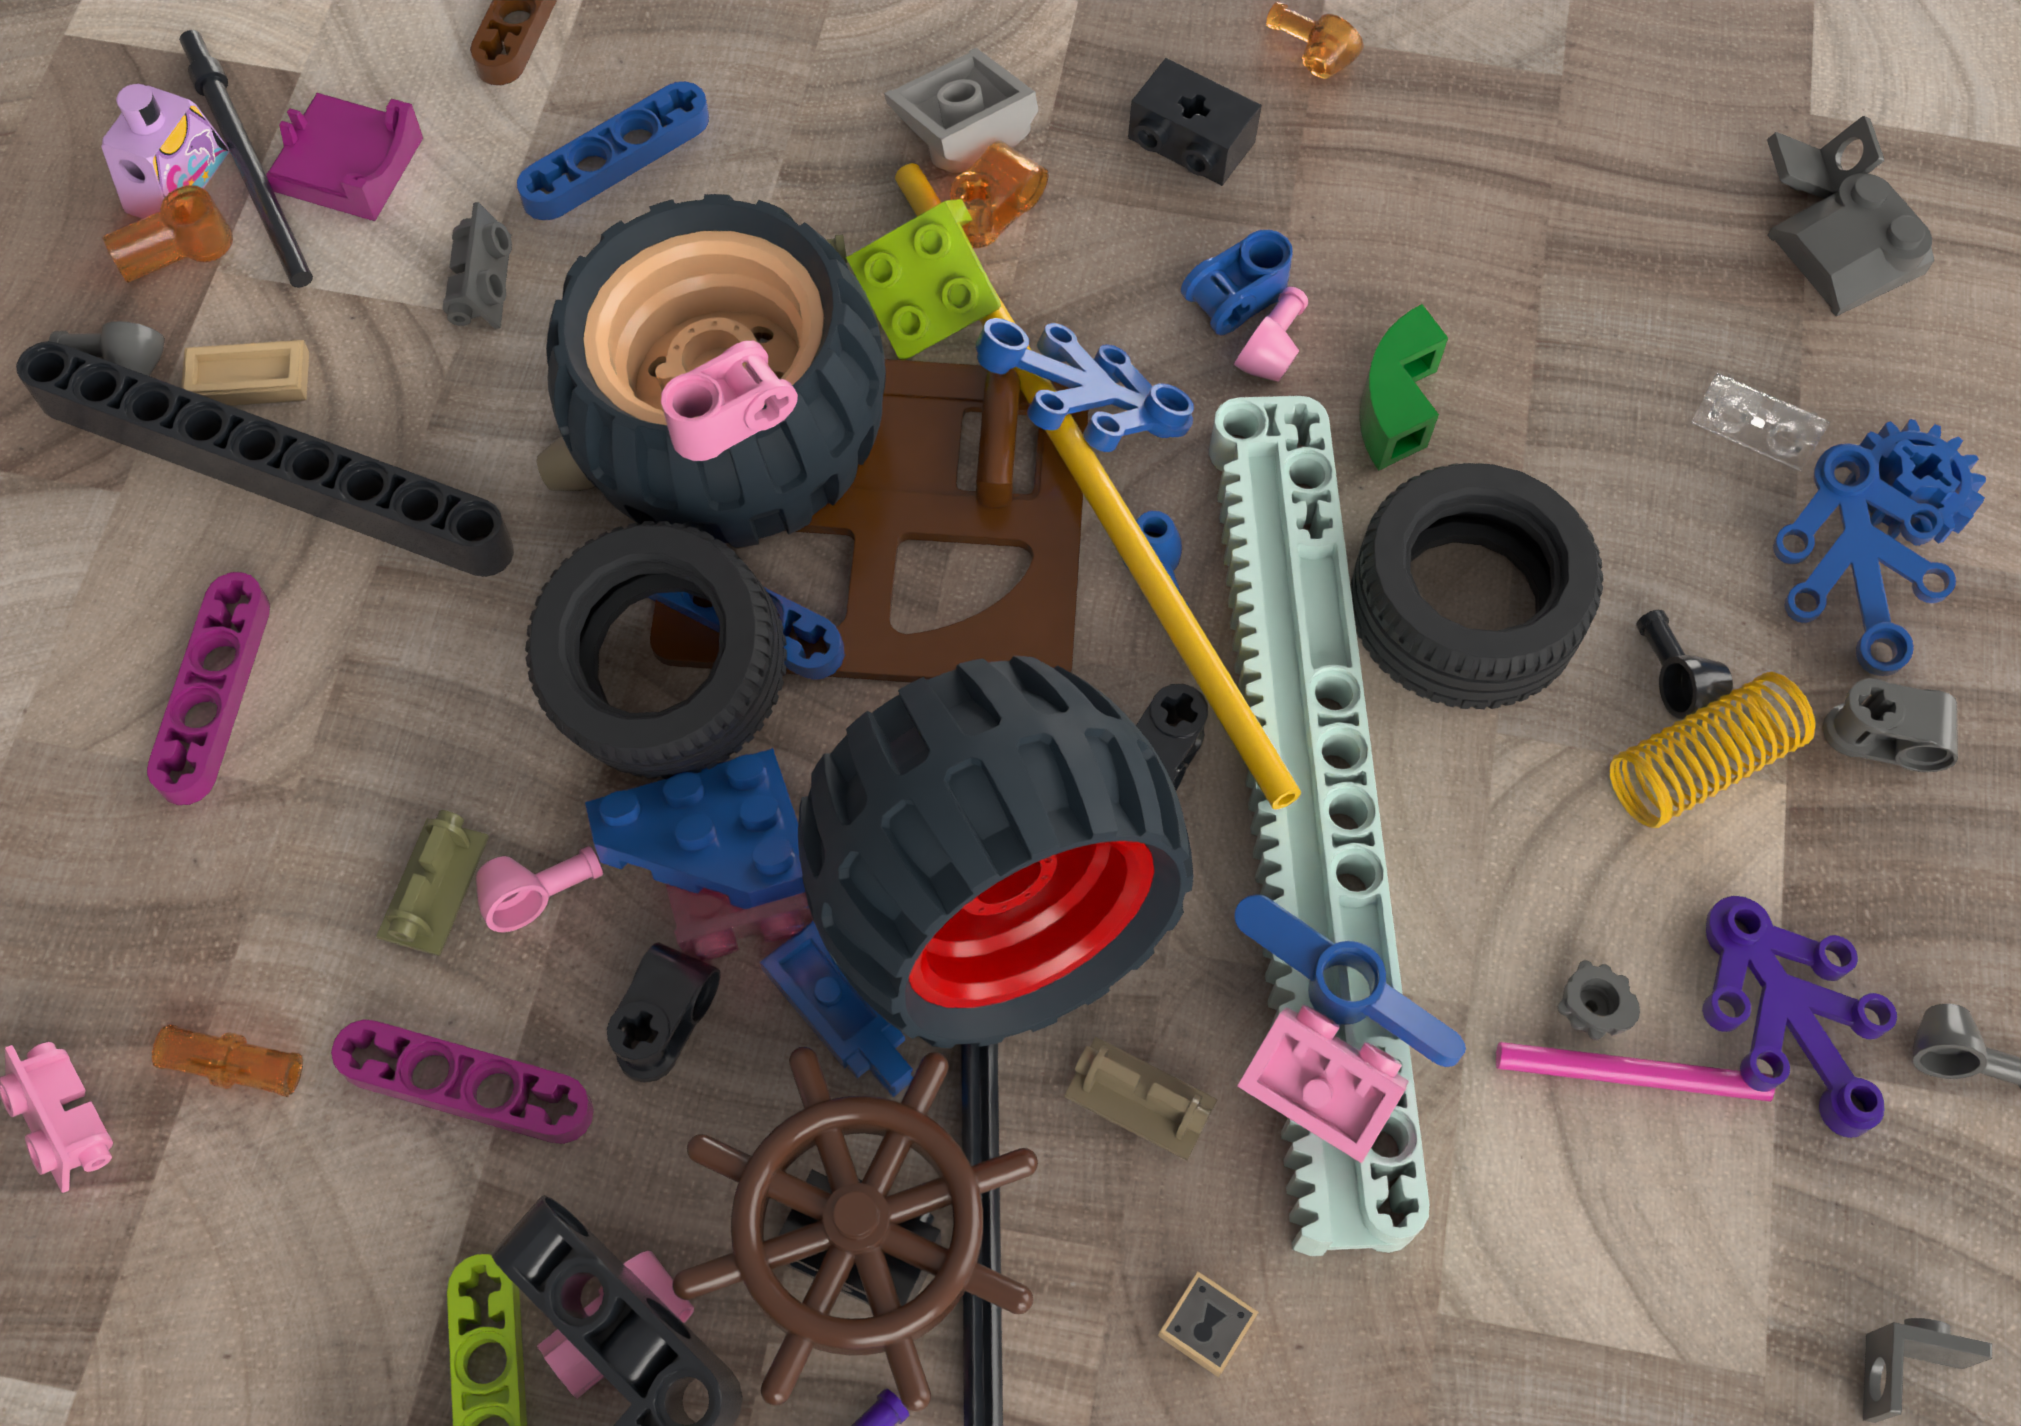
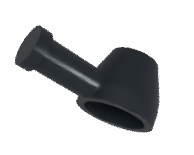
[1636,609,1733,719]

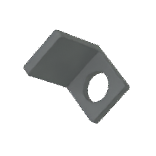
[1767,116,1884,199]
[1863,1318,1992,1423]

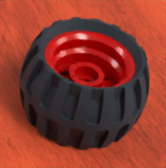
[798,656,1193,1048]

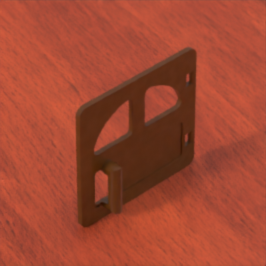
[650,359,1089,683]

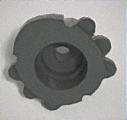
[1557,960,1640,1040]

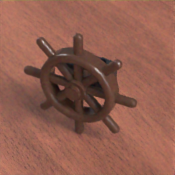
[672,1047,1038,1412]

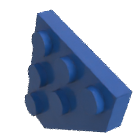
[585,748,806,912]

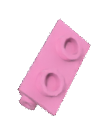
[0,1042,113,1193]

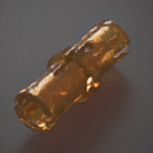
[152,1024,303,1097]

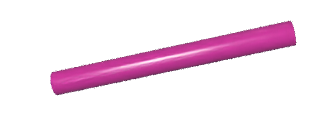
[1496,1042,1775,1102]

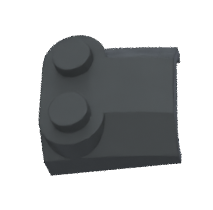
[1767,173,1935,317]

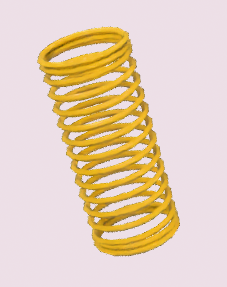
[1610,671,1816,828]

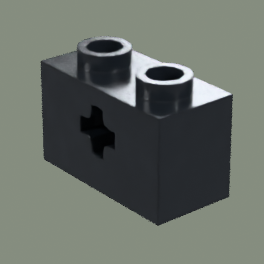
[1128,58,1262,186]

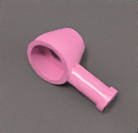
[1234,287,1308,382]
[476,846,603,932]

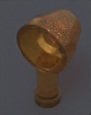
[1266,1,1364,79]

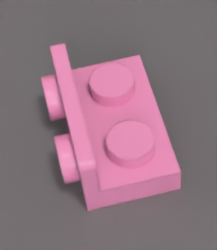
[1237,1005,1409,1163]

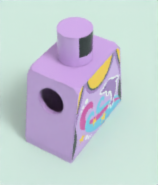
[101,84,230,230]

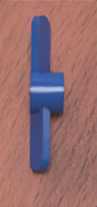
[1235,894,1466,1067]

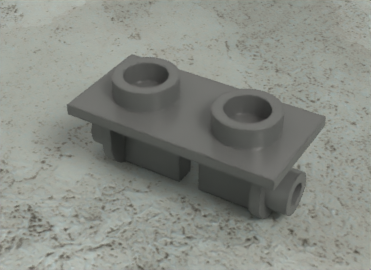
[443,202,512,329]

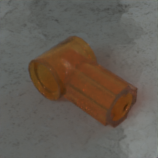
[102,185,233,283]

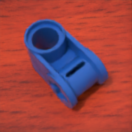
[1180,230,1293,335]

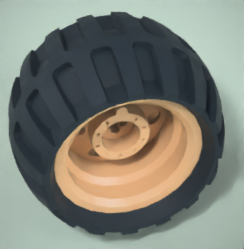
[546,194,886,548]

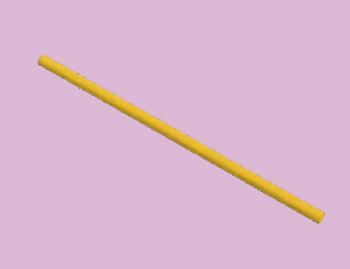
[895,163,1301,810]

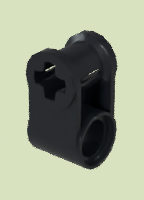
[1136,683,1208,791]
[607,942,721,1083]

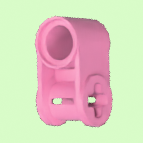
[661,341,798,461]

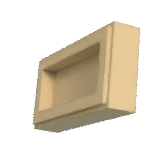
[181,340,309,406]

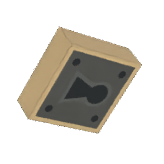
[1158,1272,1259,1377]

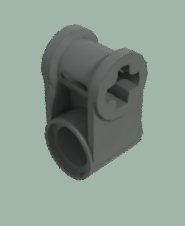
[1822,678,1958,772]

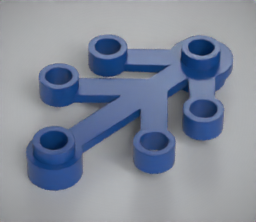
[975,318,1194,452]
[1773,443,1956,676]

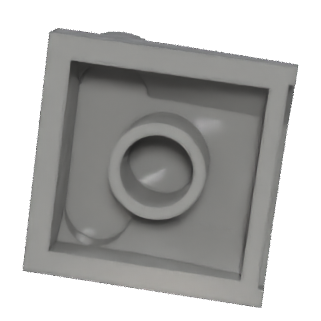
[884,48,1038,173]

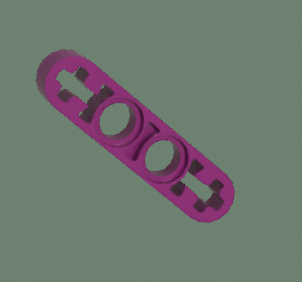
[147,572,270,805]
[331,1020,594,1144]

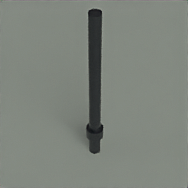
[179,30,313,288]

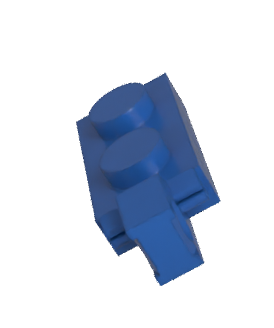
[760,921,913,1097]

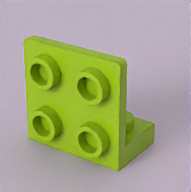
[846,199,1001,360]

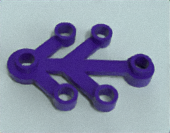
[1702,896,1897,1138]

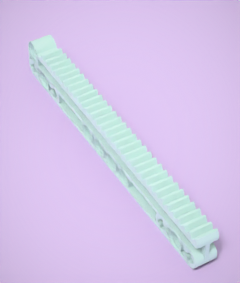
[1209,396,1430,1256]

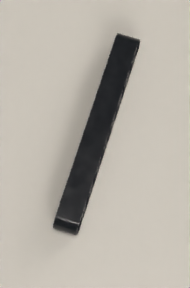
[16,341,514,577]

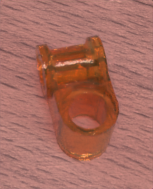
[950,141,1049,248]

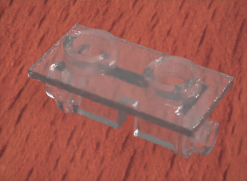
[1691,373,1830,472]

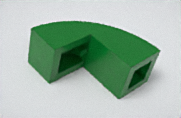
[1359,304,1448,471]

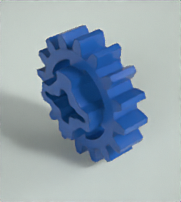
[1844,419,1986,546]

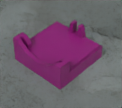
[266,93,423,221]

